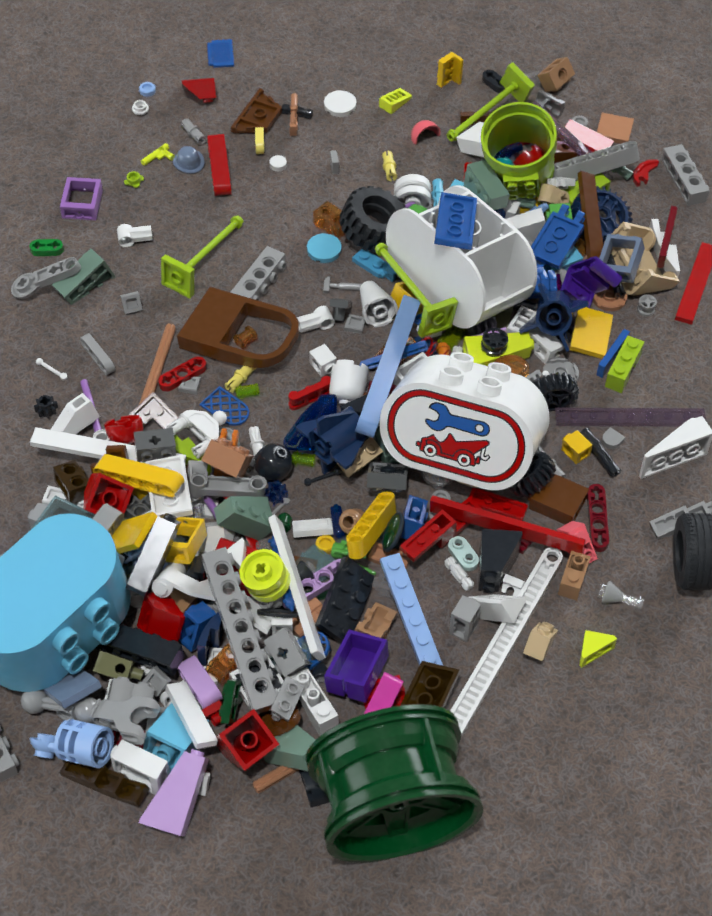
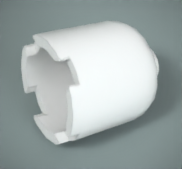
[329,360,369,406]

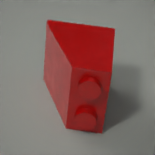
[216,709,279,771]

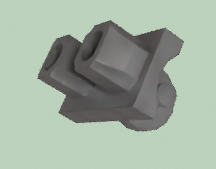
[534,90,565,118]

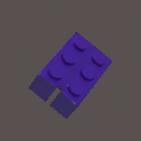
[324,630,389,703]

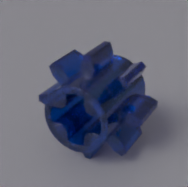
[264,480,288,505]

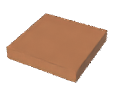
[597,113,634,144]

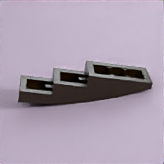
[59,761,149,807]

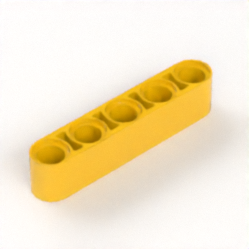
[93,454,184,497]
[346,491,397,559]

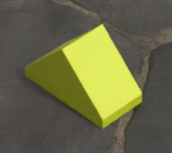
[579,630,617,668]

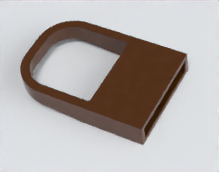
[177,287,299,368]

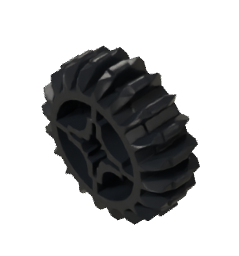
[532,372,579,412]
[508,451,556,498]

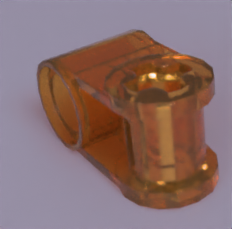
[205,644,237,685]

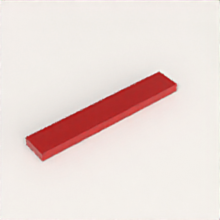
[675,242,712,325]

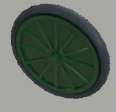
[382,512,404,552]

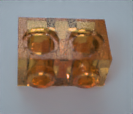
[313,201,346,239]

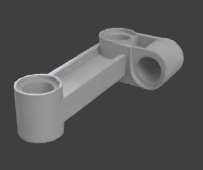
[188,460,267,498]

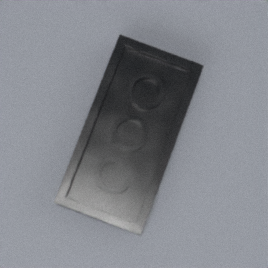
[315,556,376,644]

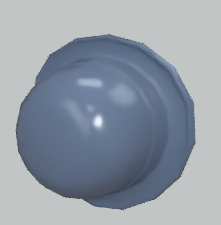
[173,146,205,174]

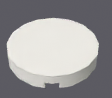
[324,90,356,117]

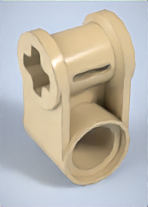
[538,184,569,205]

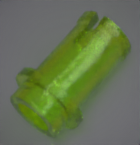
[235,383,259,399]
[292,450,315,467]

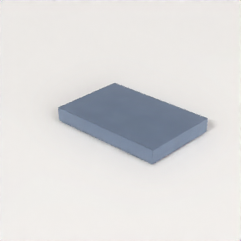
[42,669,102,708]

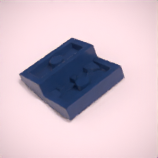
[197,612,223,666]

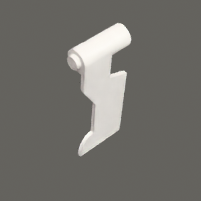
[152,562,279,634]

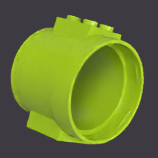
[481,102,557,200]

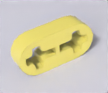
[255,127,264,154]

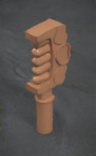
[290,93,298,136]

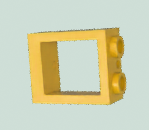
[166,517,207,564]

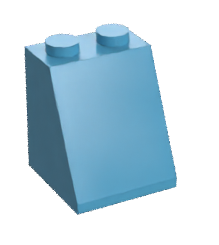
[143,703,209,772]

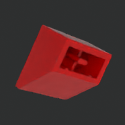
[137,593,185,642]

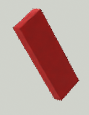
[469,487,528,521]

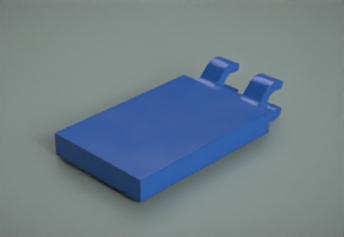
[531,204,585,270]

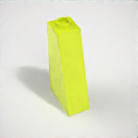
[462,332,534,366]

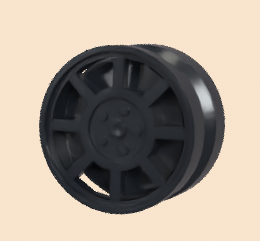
[481,328,508,357]

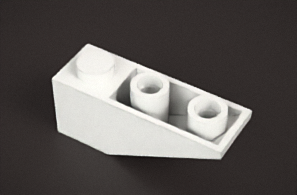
[51,393,100,435]
[289,667,339,736]

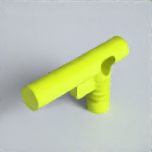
[141,143,175,166]

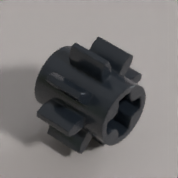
[34,395,58,418]

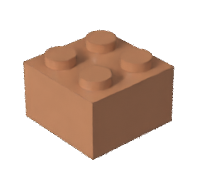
[201,437,253,478]

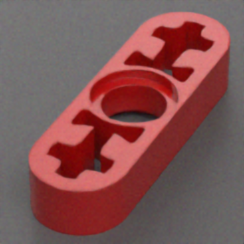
[158,356,207,392]

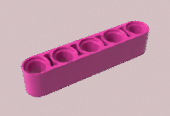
[364,672,404,714]

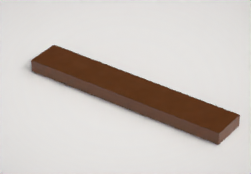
[577,171,603,259]

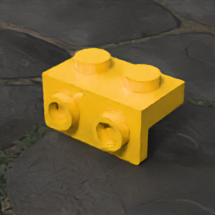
[437,52,463,88]

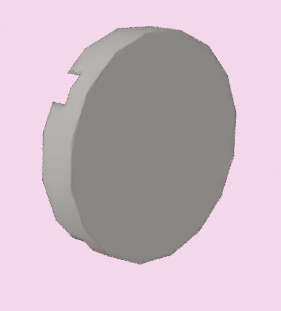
[542,358,579,382]

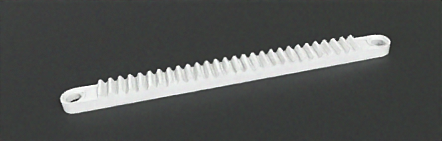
[450,547,563,737]

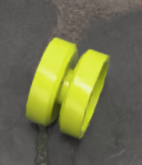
[239,549,291,602]

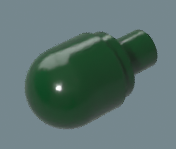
[278,513,292,532]

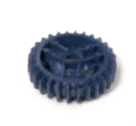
[570,186,633,245]

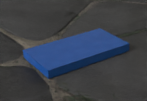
[434,192,477,250]

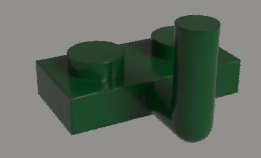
[219,679,242,724]

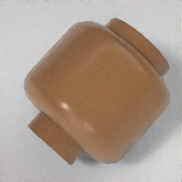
[339,508,365,534]

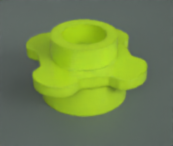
[124,171,144,188]

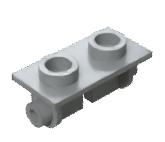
[270,676,305,721]

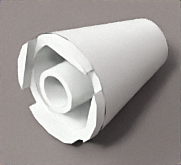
[360,281,398,327]

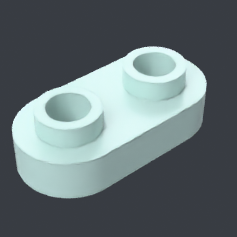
[448,536,479,571]

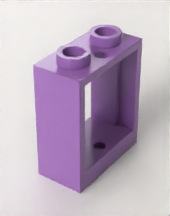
[60,177,103,220]

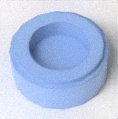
[139,82,156,97]

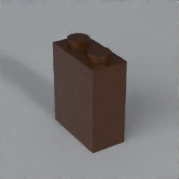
[527,474,589,525]

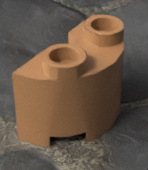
[355,602,397,639]

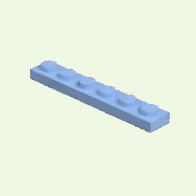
[380,553,443,665]

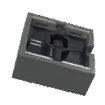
[367,461,408,492]

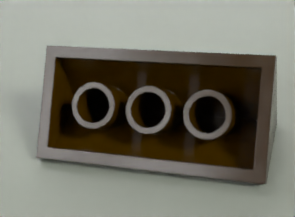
[400,661,460,708]

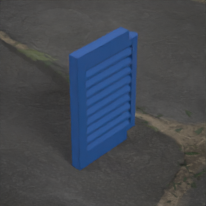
[207,39,234,68]

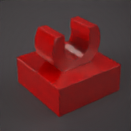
[202,700,222,727]

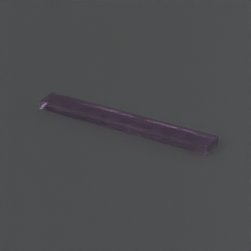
[555,408,706,427]

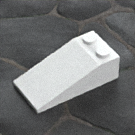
[639,416,712,479]

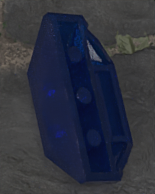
[283,394,337,451]

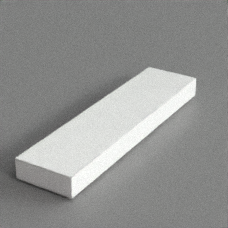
[165,681,218,749]

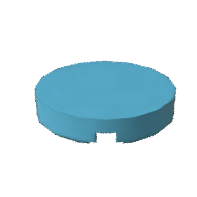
[307,233,342,263]

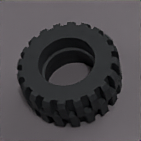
[339,186,405,253]

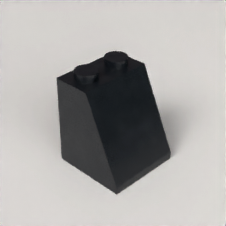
[478,529,522,593]

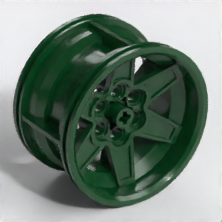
[305,705,483,863]

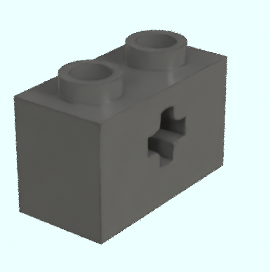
[134,428,176,462]

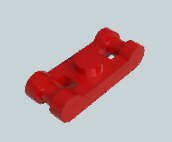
[288,376,331,411]

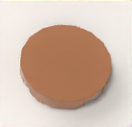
[592,283,628,312]

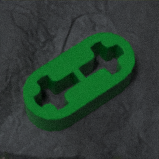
[29,239,64,256]

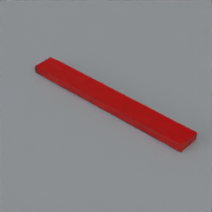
[430,495,585,554]

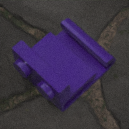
[560,256,622,308]

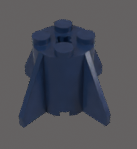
[519,283,589,352]
[295,406,369,475]

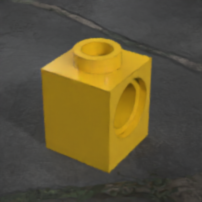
[561,430,592,464]

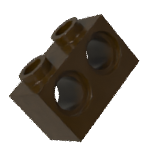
[53,460,89,505]

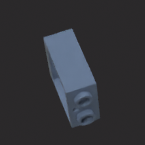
[599,234,645,283]

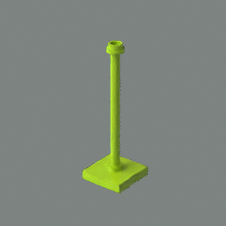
[446,62,535,142]
[161,215,243,299]
[375,243,458,338]

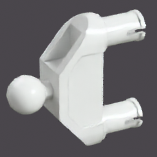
[167,410,227,459]

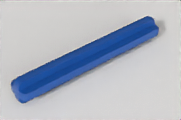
[360,340,428,370]

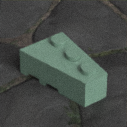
[463,160,510,210]
[52,249,116,305]
[214,496,272,541]

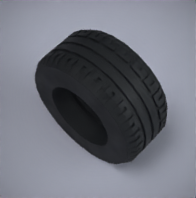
[673,513,712,590]

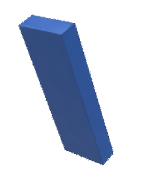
[596,329,630,378]

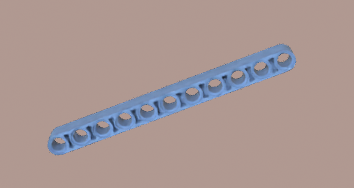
[355,295,420,438]

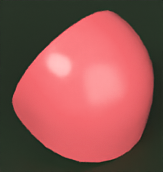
[411,120,441,144]

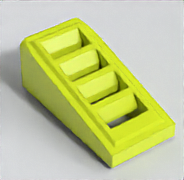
[379,88,412,114]

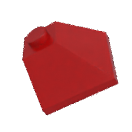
[182,78,216,103]
[83,473,134,515]

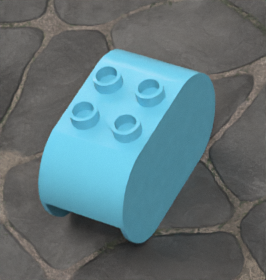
[0,514,131,692]

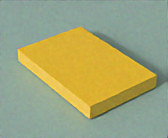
[570,307,613,359]
[111,511,157,554]

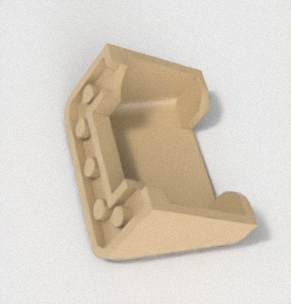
[603,222,680,296]

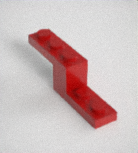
[400,497,482,562]

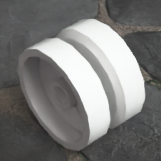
[394,174,432,209]

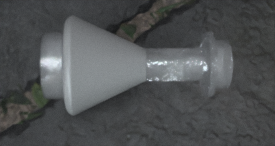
[597,581,644,611]

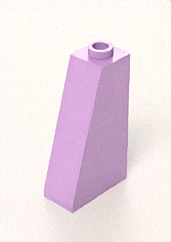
[139,749,209,836]

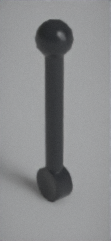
[304,468,342,486]

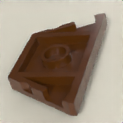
[231,88,282,133]

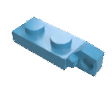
[352,249,397,282]

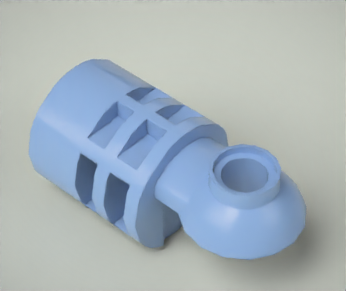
[30,719,114,768]

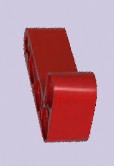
[207,134,232,196]

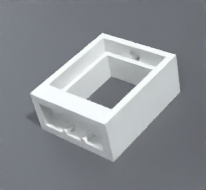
[110,739,170,795]

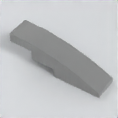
[649,501,712,539]

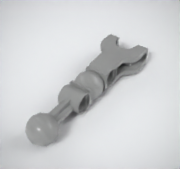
[21,690,161,745]

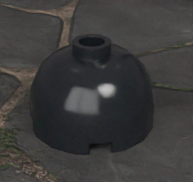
[254,443,293,483]

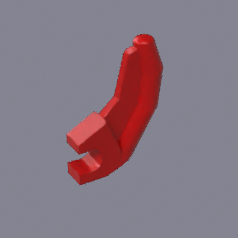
[632,159,659,187]

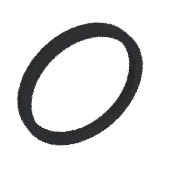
[257,608,299,618]

